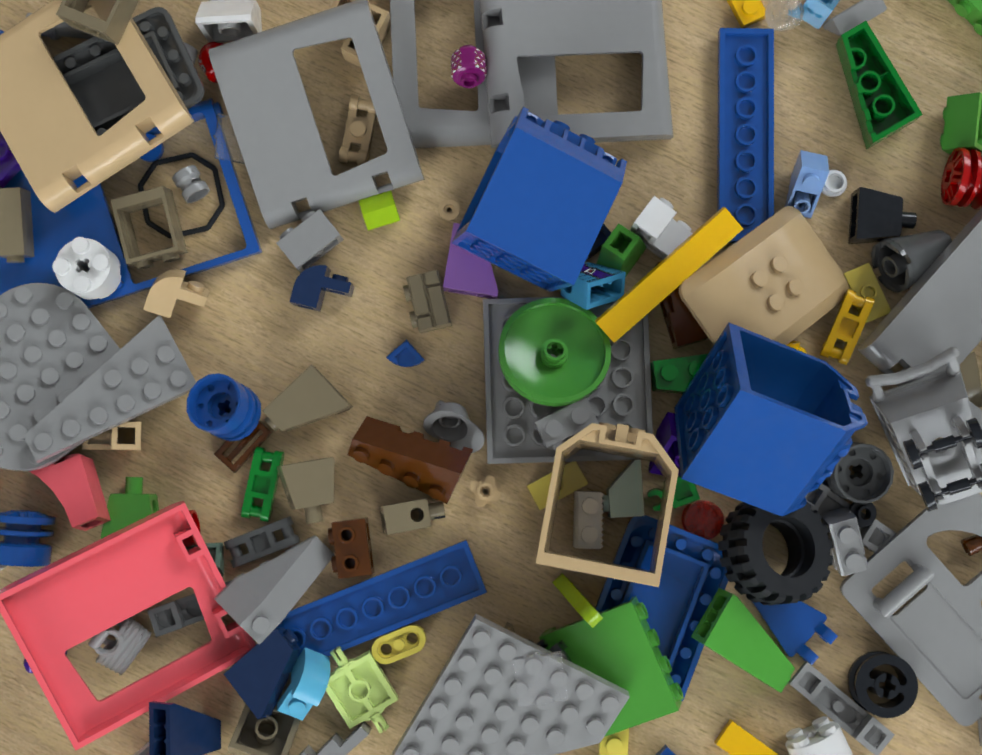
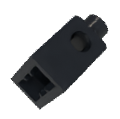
[848,187,917,244]

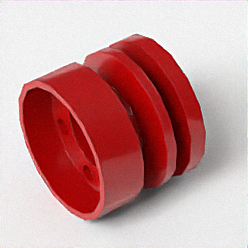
[941,147,982,210]

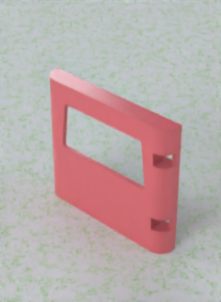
[0,501,256,751]

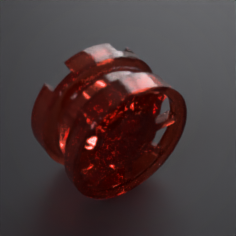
[681,500,724,540]

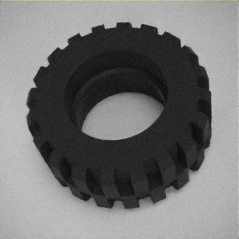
[718,501,833,605]

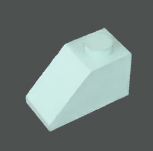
[602,460,644,518]

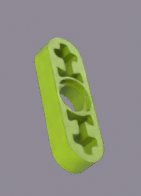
[552,573,603,628]

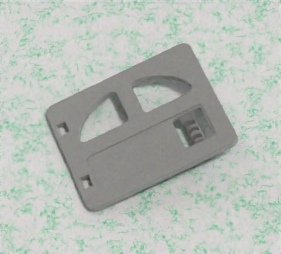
[840,493,982,726]

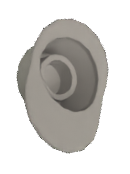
[423,400,485,453]

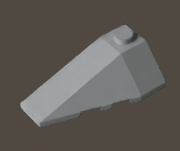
[214,535,334,645]

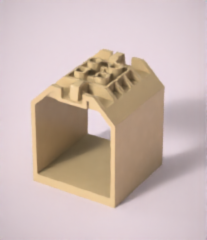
[536,422,679,587]

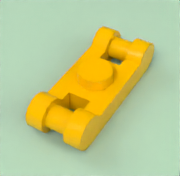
[820,289,875,365]

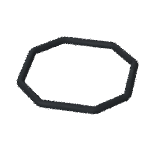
[138,152,225,239]

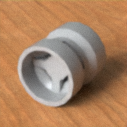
[172,165,210,203]

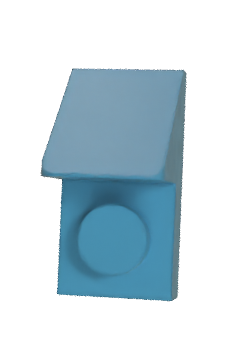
[798,0,840,29]

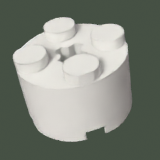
[52,237,121,300]
[785,716,853,755]

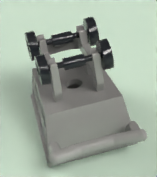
[865,347,982,512]

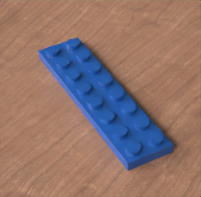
[717,28,774,243]
[276,540,487,657]

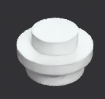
[822,170,847,197]

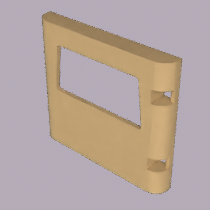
[0,0,195,213]

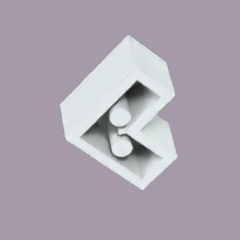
[630,196,693,260]

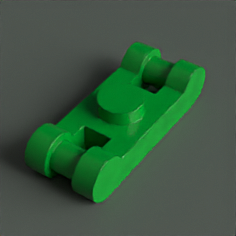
[241,447,284,522]

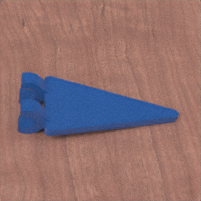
[752,601,838,665]

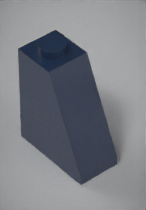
[224,628,301,719]
[149,701,221,755]

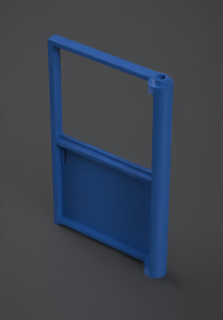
[0,98,262,309]

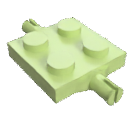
[326,646,398,733]

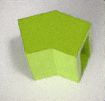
[358,190,400,231]

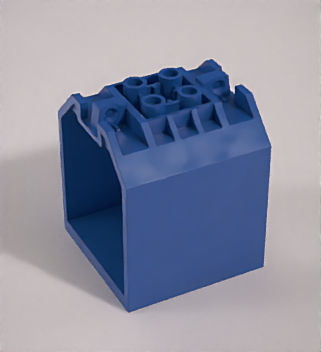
[451,106,627,292]
[674,322,868,516]

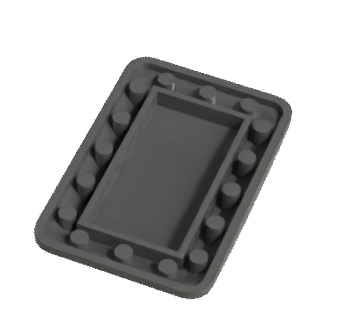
[53,7,205,136]

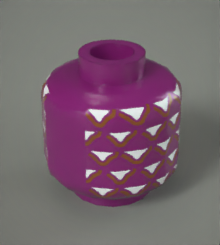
[451,45,487,88]

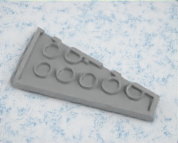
[23,315,196,463]

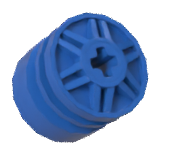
[187,373,261,441]
[0,510,56,567]

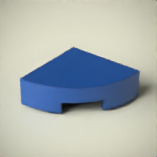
[386,339,425,367]

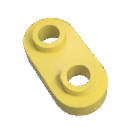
[372,624,426,664]

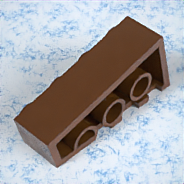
[348,416,473,504]

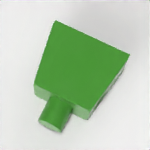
[101,477,159,539]

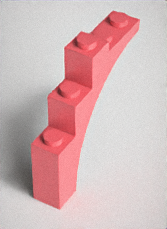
[29,453,111,531]

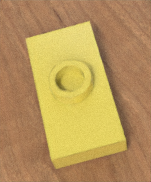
[844,263,891,324]
[527,461,588,510]

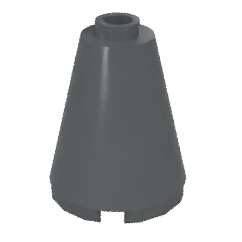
[871,230,952,292]

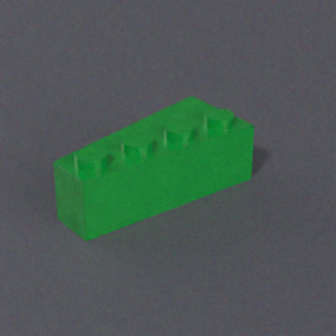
[835,21,923,150]

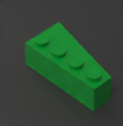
[650,353,709,394]

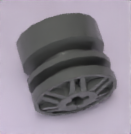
[823,442,894,504]

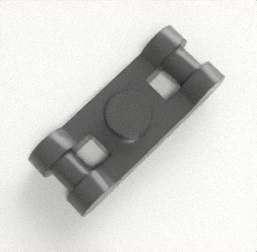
[224,516,300,568]

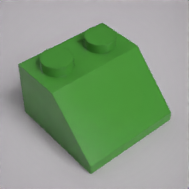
[940,92,982,155]

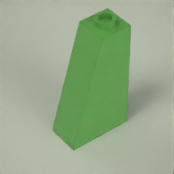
[691,588,795,693]

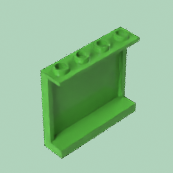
[539,596,684,737]

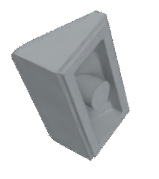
[823,0,887,36]

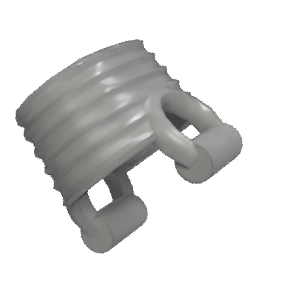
[88,617,152,675]

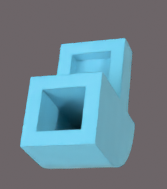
[277,647,331,721]

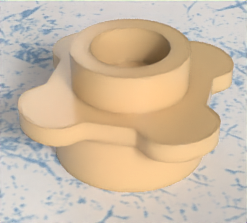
[470,476,501,507]

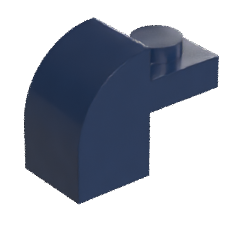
[290,265,354,312]

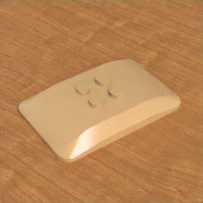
[679,206,850,345]

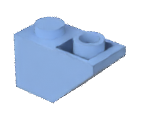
[785,150,829,218]

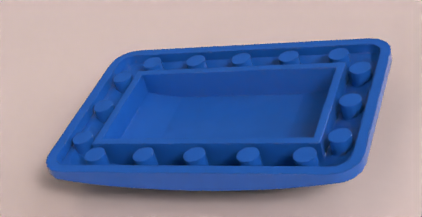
[595,515,728,701]

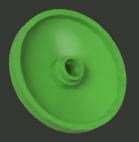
[498,298,611,407]

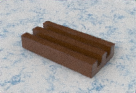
[214,420,273,473]

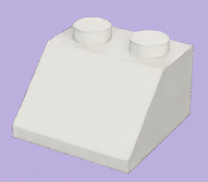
[195,0,262,43]

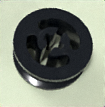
[848,651,918,718]

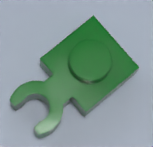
[647,475,700,511]

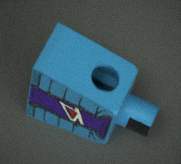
[560,262,626,310]

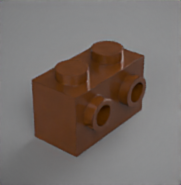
[328,517,375,579]

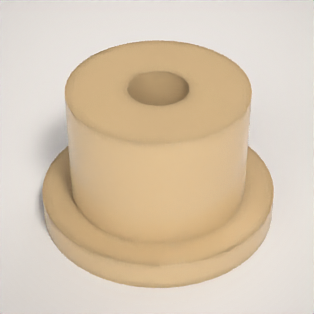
[438,199,460,221]

